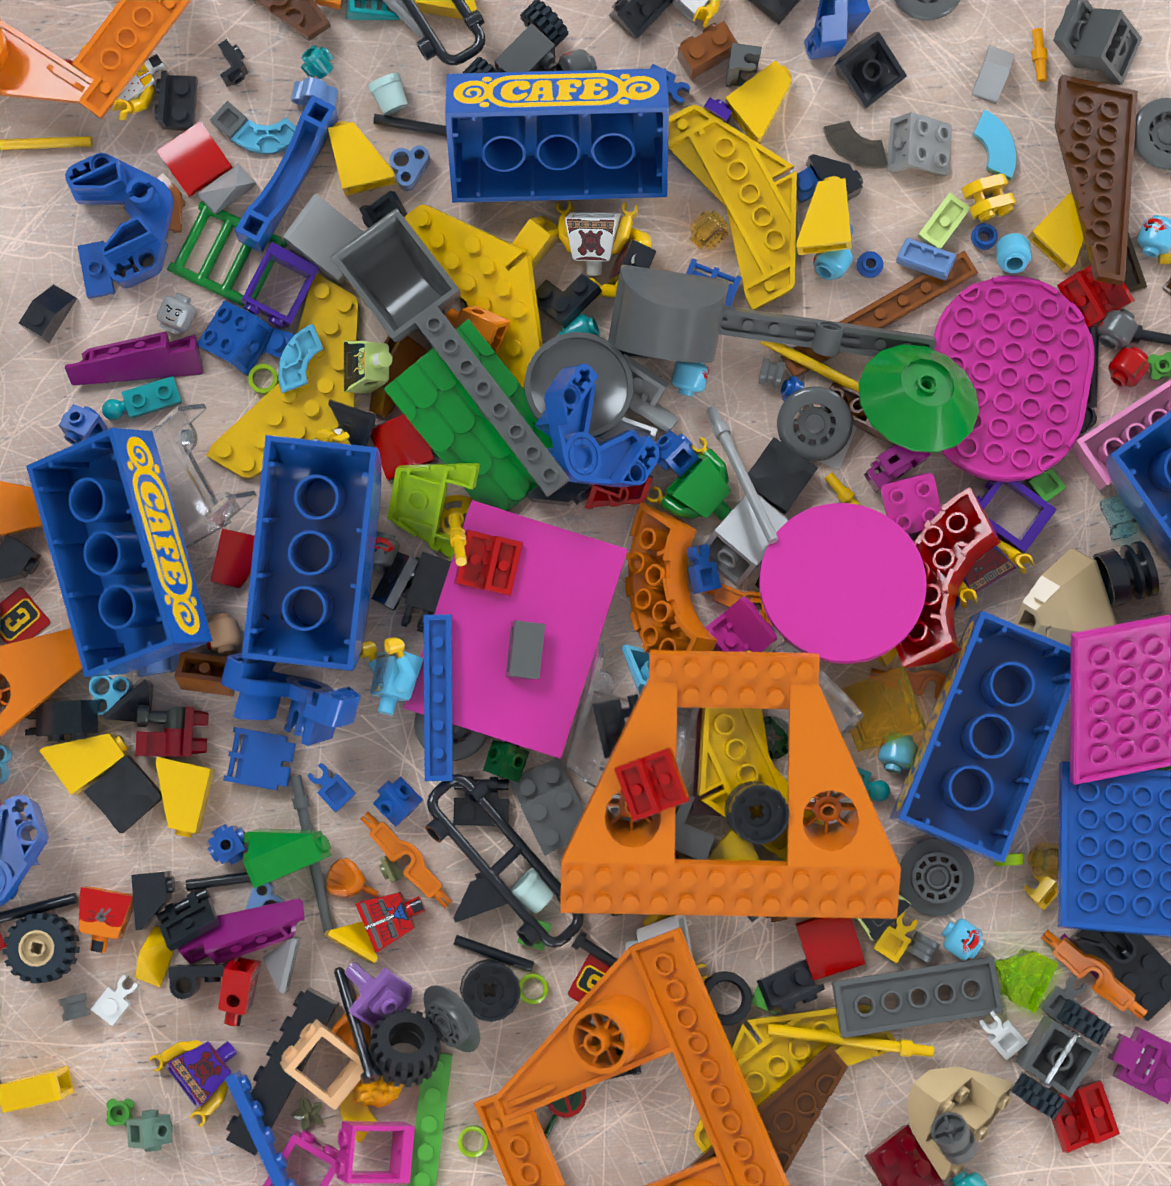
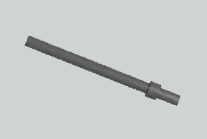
[290,775,334,938]

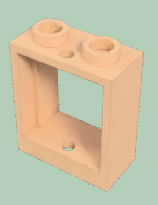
[280,1019,363,1110]

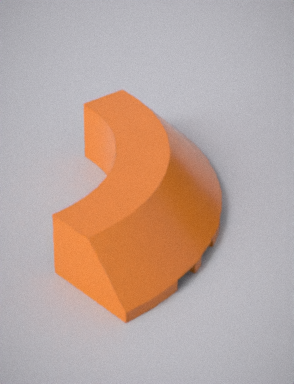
[625,503,718,655]

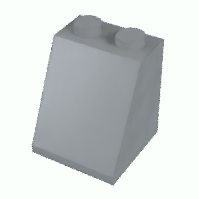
[283,194,363,287]
[698,494,788,588]

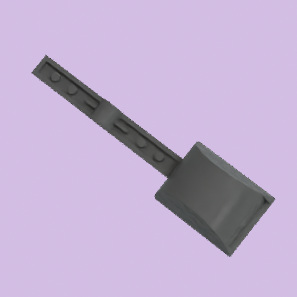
[330,208,570,497]
[608,265,936,363]

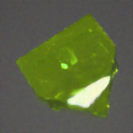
[994,949,1059,1013]

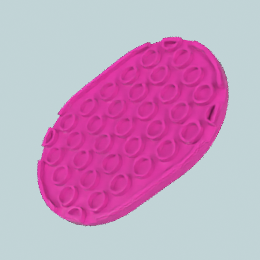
[923,275,1094,482]

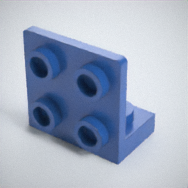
[197,301,273,376]

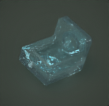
[1100,495,1138,540]

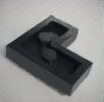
[535,273,603,329]

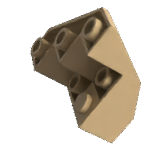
[1013,548,1117,647]
[906,1066,1014,1180]

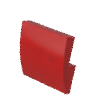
[157,121,233,197]
[1057,265,1135,328]
[371,414,436,481]
[454,530,523,596]
[614,747,690,822]
[795,917,865,980]
[1051,1080,1120,1153]

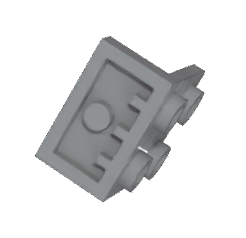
[887,112,952,176]

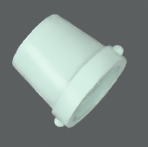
[368,73,408,115]
[510,868,554,914]

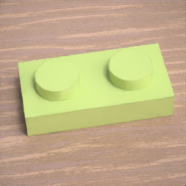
[917,192,970,249]

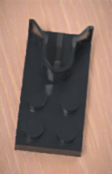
[1069,929,1171,1021]

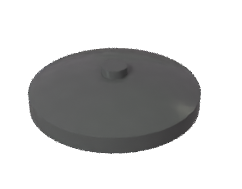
[524,332,633,438]

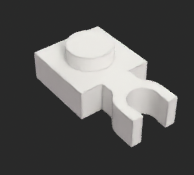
[91,974,140,1026]
[979,1011,1028,1060]

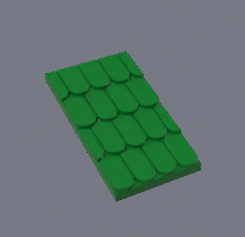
[384,319,553,512]

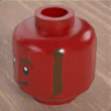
[1108,347,1149,387]

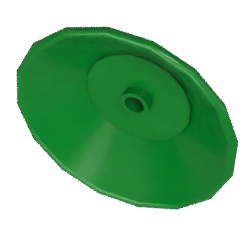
[858,344,979,453]

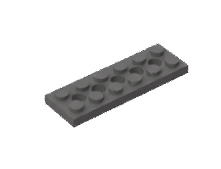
[831,957,1003,1038]

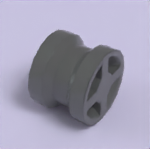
[758,357,785,388]
[906,931,940,964]
[58,993,91,1021]

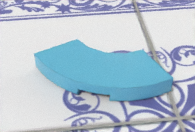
[972,110,1016,181]
[231,117,296,154]
[278,324,323,393]

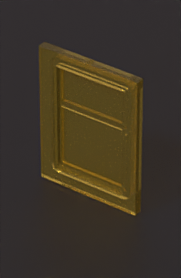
[835,665,927,752]

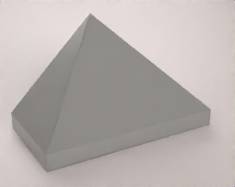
[198,163,256,215]
[263,936,301,994]

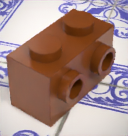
[677,21,738,80]
[175,652,235,697]

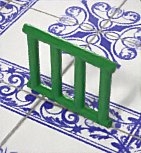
[167,201,288,307]

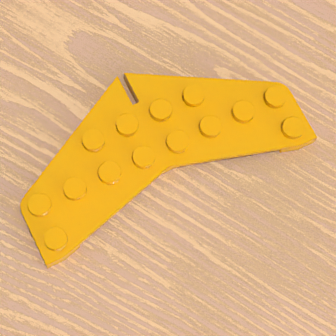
[668,105,797,310]
[404,205,543,389]
[206,274,359,479]
[697,650,824,861]
[694,1003,897,1152]

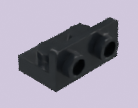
[609,0,673,39]
[154,70,198,131]
[371,551,418,610]
[756,959,825,1014]

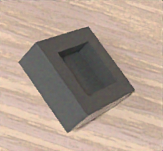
[210,101,248,140]

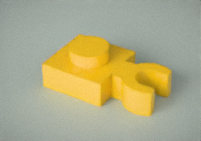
[872,912,918,963]

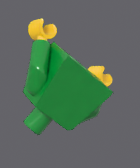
[646,437,731,520]

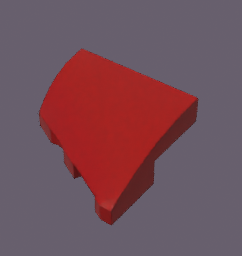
[585,474,654,509]
[210,528,255,589]

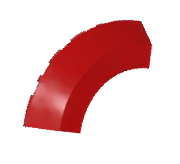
[896,487,1001,669]

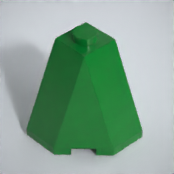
[243,828,332,888]

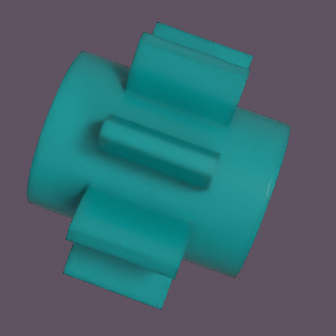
[300,45,334,79]

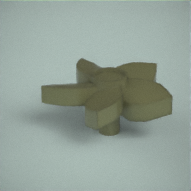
[291,1097,323,1130]

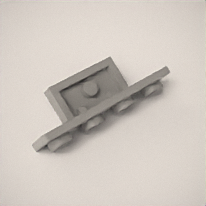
[623,354,679,432]

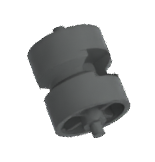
[931,1112,978,1165]

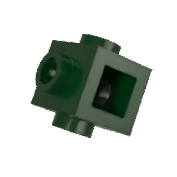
[483,740,530,783]

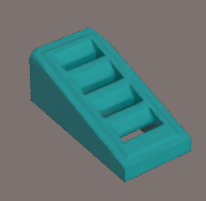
[346,0,401,20]

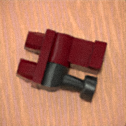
[135,705,209,757]

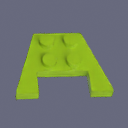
[387,463,480,561]

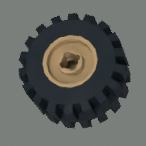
[2,913,80,984]

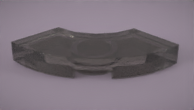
[823,121,888,169]

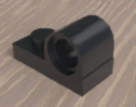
[169,964,227,1000]

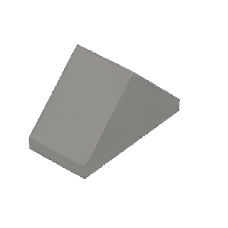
[971,45,1014,104]

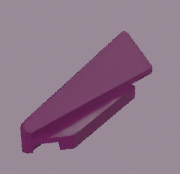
[65,331,203,386]
[178,898,305,965]

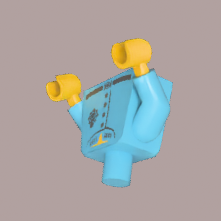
[359,637,424,716]

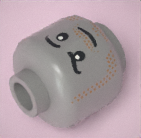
[156,292,196,335]

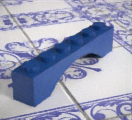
[235,95,339,253]

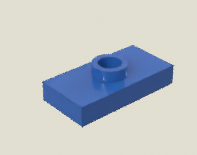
[77,240,115,299]

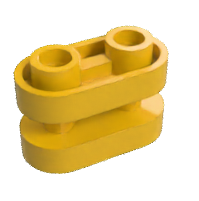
[961,173,1017,222]

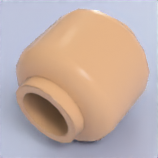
[206,613,242,655]

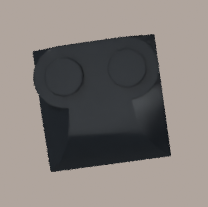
[834,32,907,108]

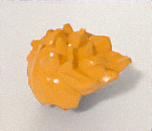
[351,1068,403,1108]

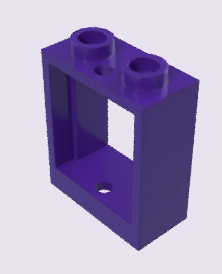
[240,242,320,328]
[977,480,1057,554]

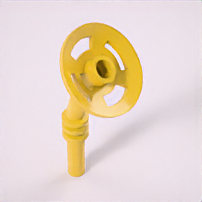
[441,495,474,566]

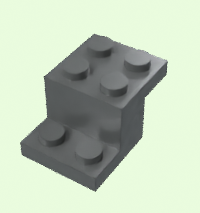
[1053,0,1142,85]
[509,758,584,856]
[675,795,716,860]

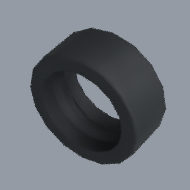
[704,971,752,1026]

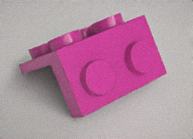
[880,473,942,537]
[705,596,777,652]

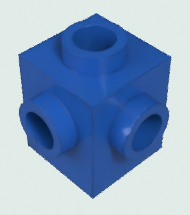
[59,404,108,445]
[656,430,699,477]
[373,776,423,827]
[207,824,248,865]

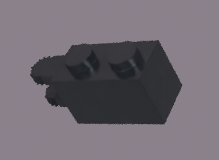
[401,552,452,633]
[24,700,98,741]

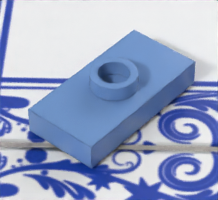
[896,237,957,281]

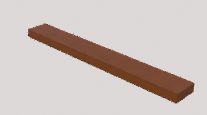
[780,250,978,377]

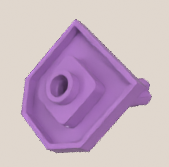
[345,962,412,1029]

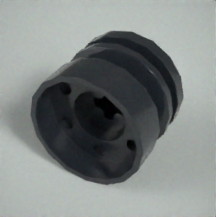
[1093,540,1159,608]
[724,781,789,844]
[460,959,521,1022]

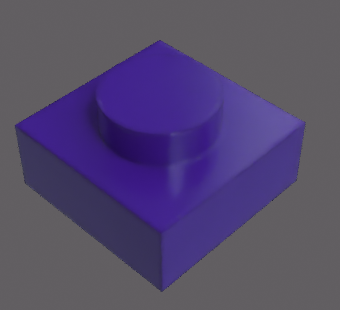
[703,97,732,124]

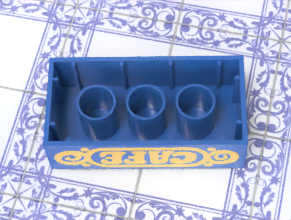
[445,68,669,203]
[26,428,213,678]
[890,611,1071,862]

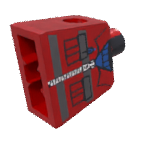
[355,892,426,953]
[218,957,261,1026]

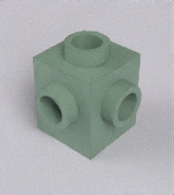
[126,1109,173,1152]

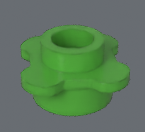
[1148,352,1171,380]
[106,1098,134,1127]

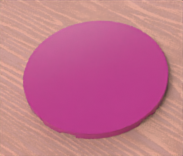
[759,503,926,664]

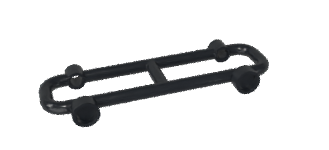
[402,0,486,66]
[425,774,584,948]

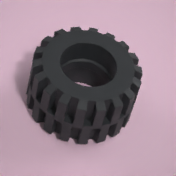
[370,1009,442,1088]

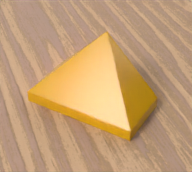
[323,921,378,963]
[135,925,175,987]

